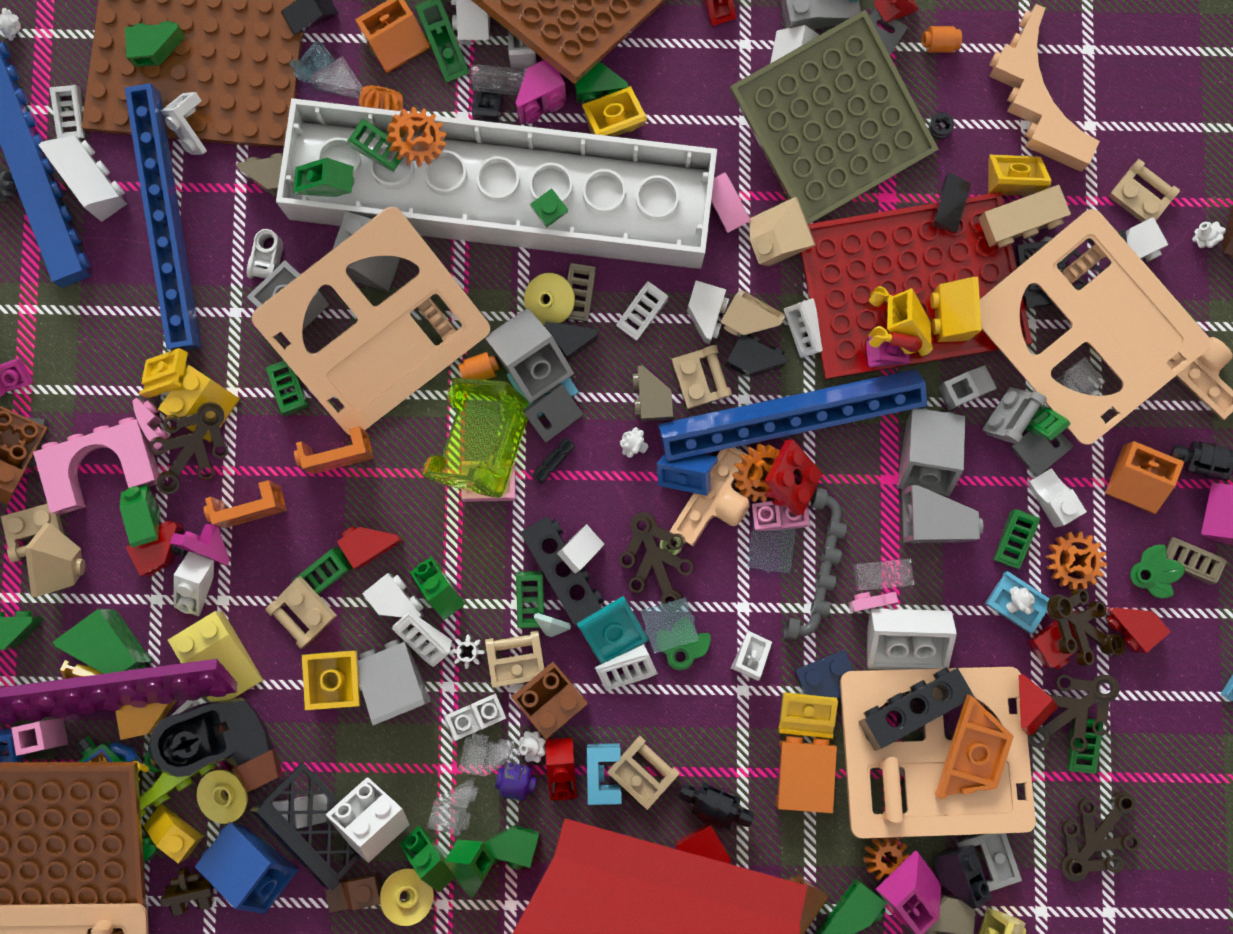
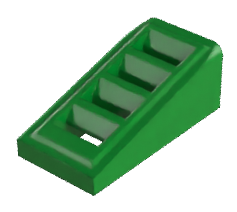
[347,118,404,173]
[266,361,310,417]
[1025,405,1071,441]
[993,509,1040,569]
[292,547,353,595]
[516,571,544,628]
[1067,718,1103,774]

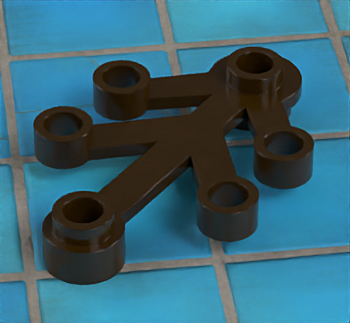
[149,402,228,495]
[619,512,695,612]
[1047,588,1125,666]
[1027,675,1120,752]
[1060,791,1140,882]

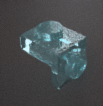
[289,41,337,83]

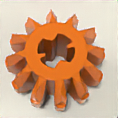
[359,85,403,111]
[863,837,910,881]

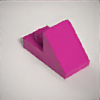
[866,337,910,367]
[170,524,230,566]

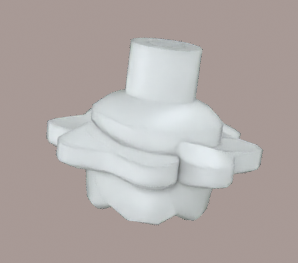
[0,8,21,41]
[1192,222,1226,248]
[620,427,648,458]
[1006,586,1035,615]
[519,731,546,763]

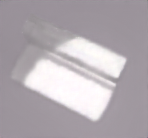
[470,64,526,95]

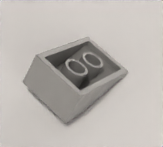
[780,0,861,30]

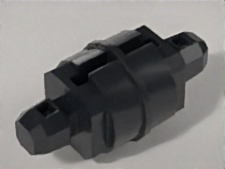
[1170,441,1233,481]
[678,782,754,830]

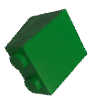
[53,609,153,674]

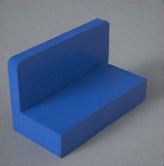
[657,454,718,496]

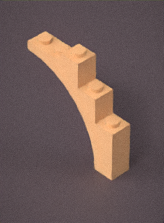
[989,4,1100,172]

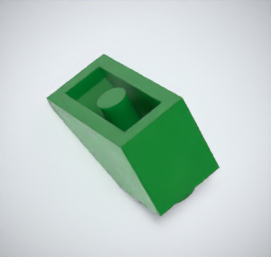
[293,157,354,197]
[120,484,160,548]

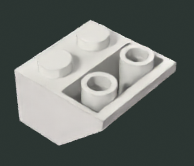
[326,777,410,863]

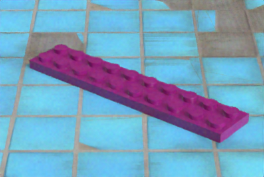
[0,659,238,725]

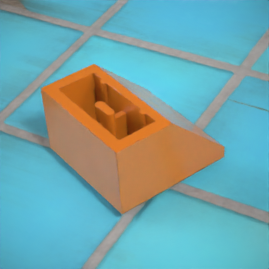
[355,0,430,74]
[1105,441,1184,514]

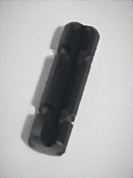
[532,438,575,483]

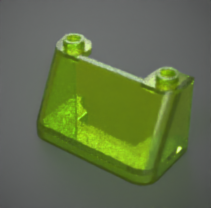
[422,378,529,498]

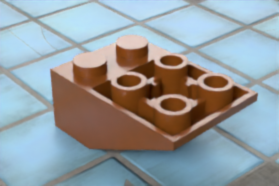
[0,406,48,505]

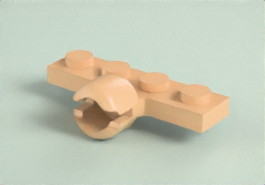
[1166,337,1233,420]
[670,447,750,546]

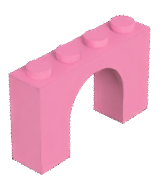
[33,417,160,515]
[2,718,68,756]

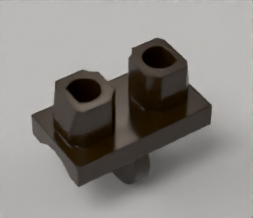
[160,867,215,916]

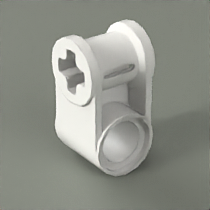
[247,229,283,279]

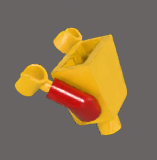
[868,286,933,356]

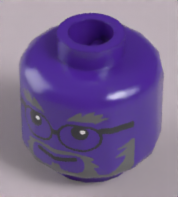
[495,762,537,801]

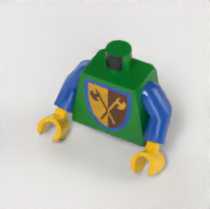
[75,736,149,781]

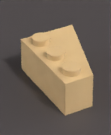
[978,185,1071,248]

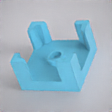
[587,743,622,805]

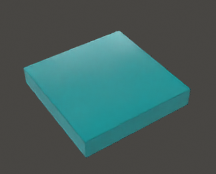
[577,596,649,664]

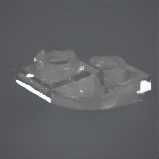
[853,559,914,591]

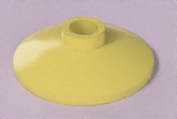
[524,273,575,325]
[197,769,248,824]
[380,869,434,926]

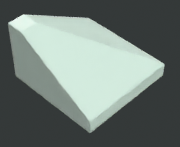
[534,613,571,637]

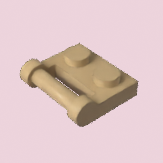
[1108,159,1180,222]
[671,345,732,410]
[1,503,64,563]
[265,577,337,649]
[485,631,544,688]
[607,735,680,810]

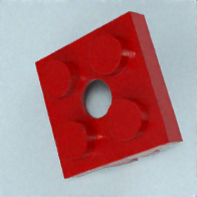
[764,439,823,515]

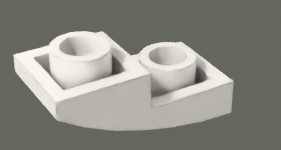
[557,524,604,573]
[444,693,506,741]

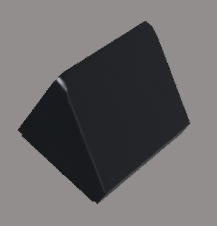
[931,172,971,233]

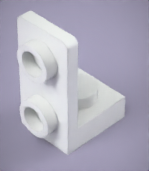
[161,92,207,155]

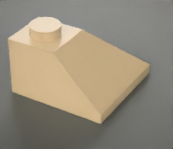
[749,197,816,267]
[721,290,786,336]
[25,523,86,597]

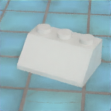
[38,135,127,222]
[867,608,957,670]

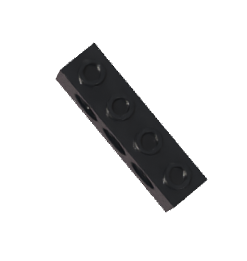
[520,516,604,626]
[858,667,975,751]

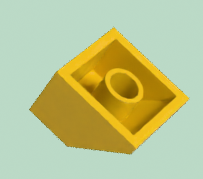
[582,86,647,137]
[930,277,982,342]
[158,365,240,442]
[302,651,360,710]

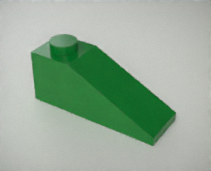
[414,0,470,82]
[815,878,887,934]

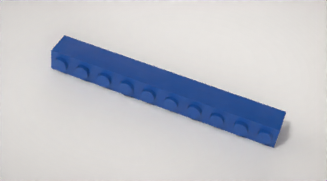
[0,42,91,288]
[124,83,202,351]
[658,369,927,461]

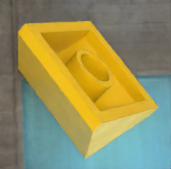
[988,155,1051,196]

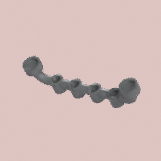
[783,487,847,641]

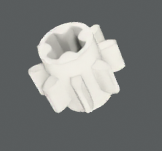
[450,635,485,669]

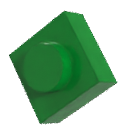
[530,188,568,228]

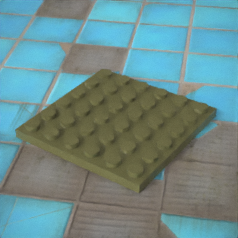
[729,9,939,224]

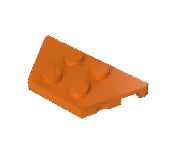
[935,694,1014,799]

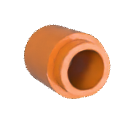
[922,26,962,53]
[459,352,500,385]

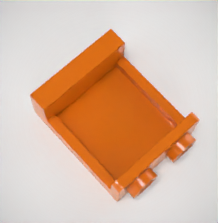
[294,426,374,475]
[204,480,287,528]
[775,736,837,813]

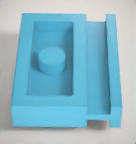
[985,571,1049,634]

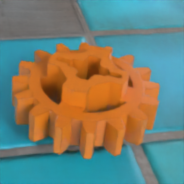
[386,107,446,167]
[732,444,780,502]
[1045,532,1107,590]

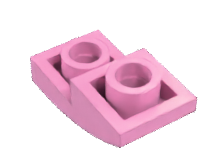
[711,172,751,233]
[132,398,169,453]
[752,501,810,531]

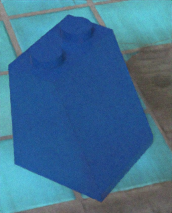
[195,822,299,914]

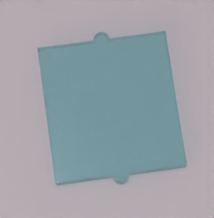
[746,521,797,574]
[641,597,699,653]

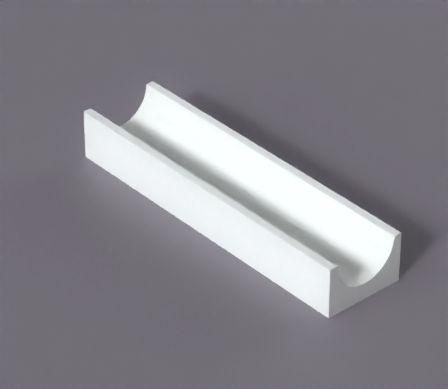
[276,98,717,269]

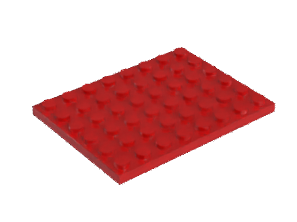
[800,192,1033,380]

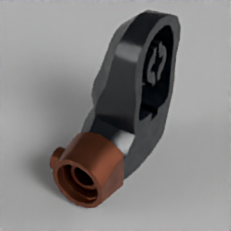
[148,698,283,793]

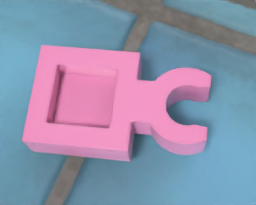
[848,592,898,613]

